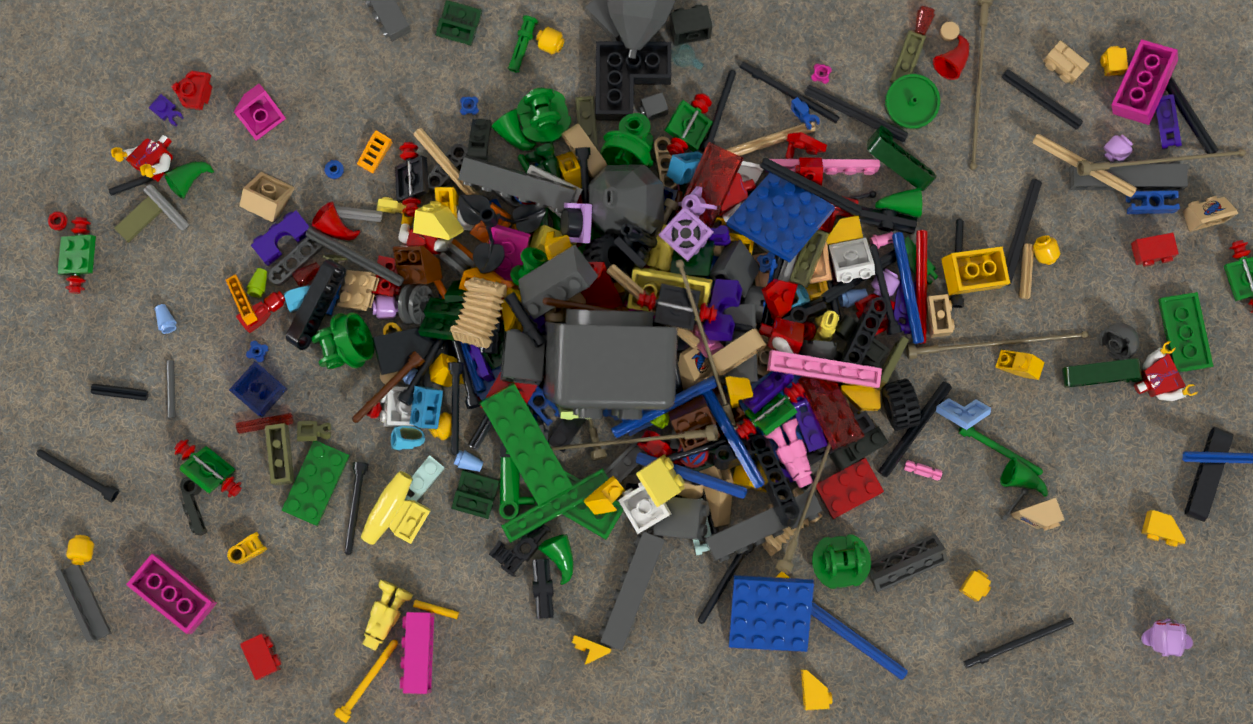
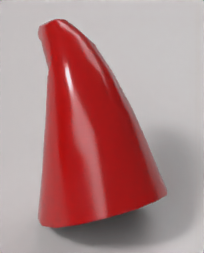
[933,35,969,80]
[311,201,360,241]

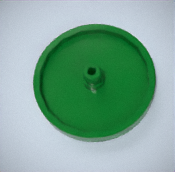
[885,74,940,129]

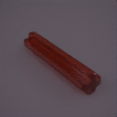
[236,413,294,434]

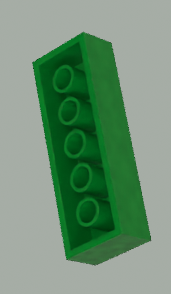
[480,382,572,506]

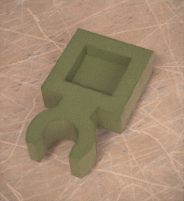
[297,421,331,441]

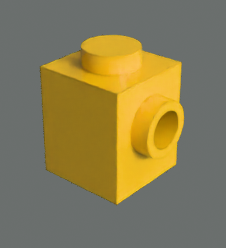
[1100,46,1128,76]
[959,570,991,602]

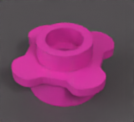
[811,64,832,84]

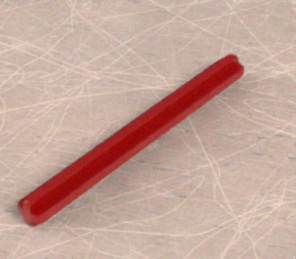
[916,230,927,344]

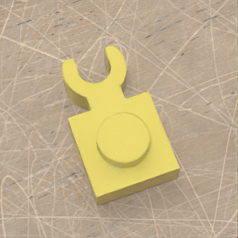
[376,197,406,214]

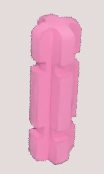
[904,460,942,481]

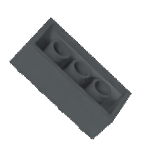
[518,244,598,319]
[719,304,758,386]

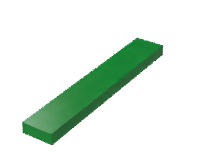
[501,468,609,543]

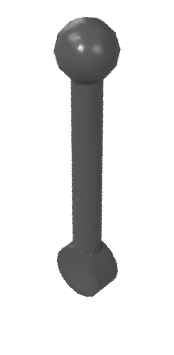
[1001,488,1029,521]

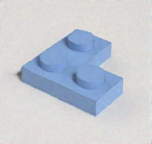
[936,398,991,430]

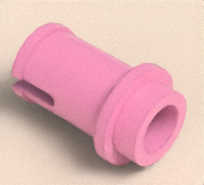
[870,231,894,249]

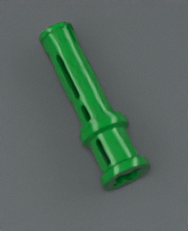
[508,15,539,73]

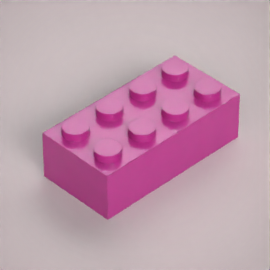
[1112,39,1178,125]
[126,554,217,634]
[400,612,435,694]

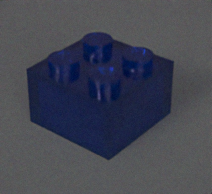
[229,361,288,418]

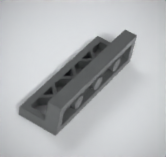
[869,534,948,593]
[55,564,112,643]

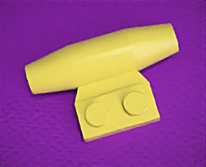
[361,471,431,545]

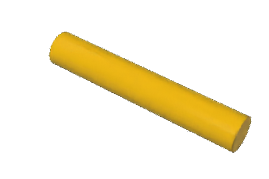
[413,600,459,619]

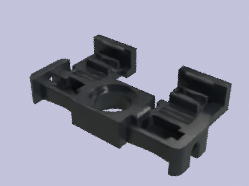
[489,511,551,577]

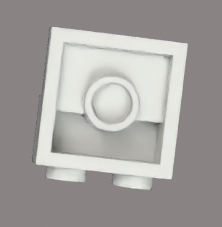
[828,238,875,283]
[380,387,416,427]
[618,482,672,534]

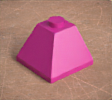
[234,84,286,141]

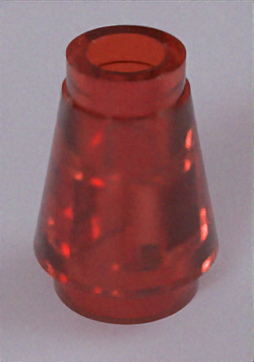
[915,6,935,35]
[292,262,320,287]

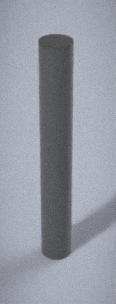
[166,360,176,418]

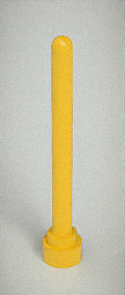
[334,639,398,723]

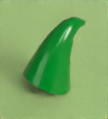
[491,108,537,151]
[164,161,214,199]
[875,188,923,218]
[1000,457,1048,497]
[538,534,574,585]

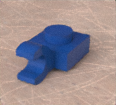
[791,97,820,130]

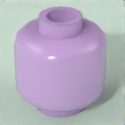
[1104,135,1133,162]
[871,268,900,296]
[372,295,398,319]

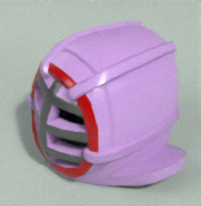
[1141,618,1193,656]

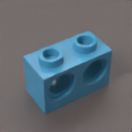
[666,151,711,185]
[409,386,443,429]

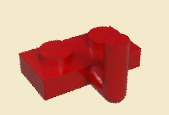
[785,132,827,159]

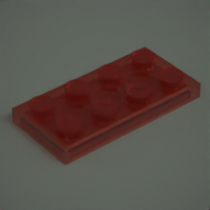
[677,142,744,228]
[798,376,865,450]

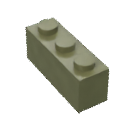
[265,423,294,486]

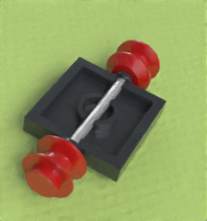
[395,142,429,217]
[637,283,717,331]

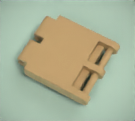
[337,270,379,311]

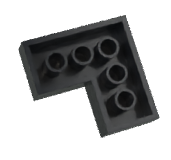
[596,41,671,121]

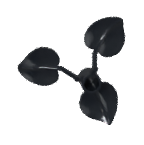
[459,195,546,274]

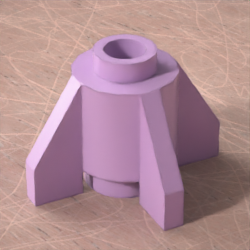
[678,186,717,221]

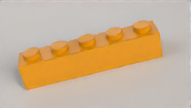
[226,274,258,325]

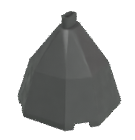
[607,0,676,59]
[588,164,664,236]

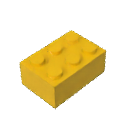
[941,246,1010,295]

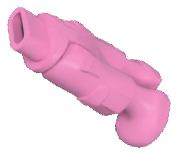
[763,418,813,488]

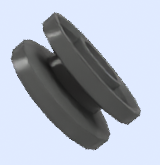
[439,243,477,278]
[398,284,434,325]

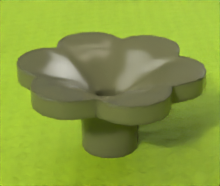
[323,254,347,263]

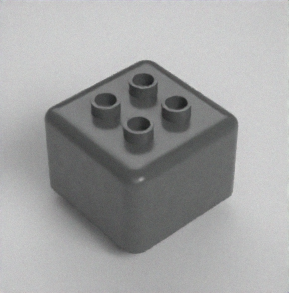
[543,309,677,420]

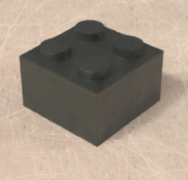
[670,4,712,46]

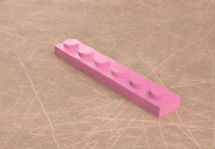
[765,159,880,175]
[767,350,882,388]

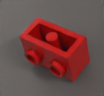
[795,158,824,186]
[1131,233,1179,267]
[372,256,401,299]
[240,634,282,680]

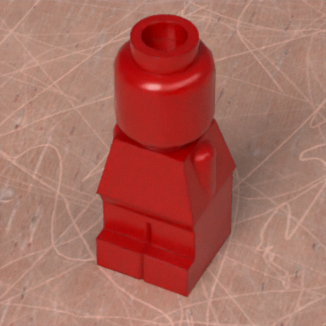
[236,291,286,333]
[637,430,684,467]

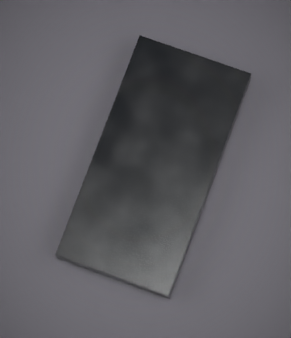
[372,327,456,375]

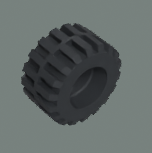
[583,233,634,283]
[882,378,921,431]

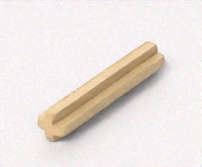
[1019,243,1034,299]

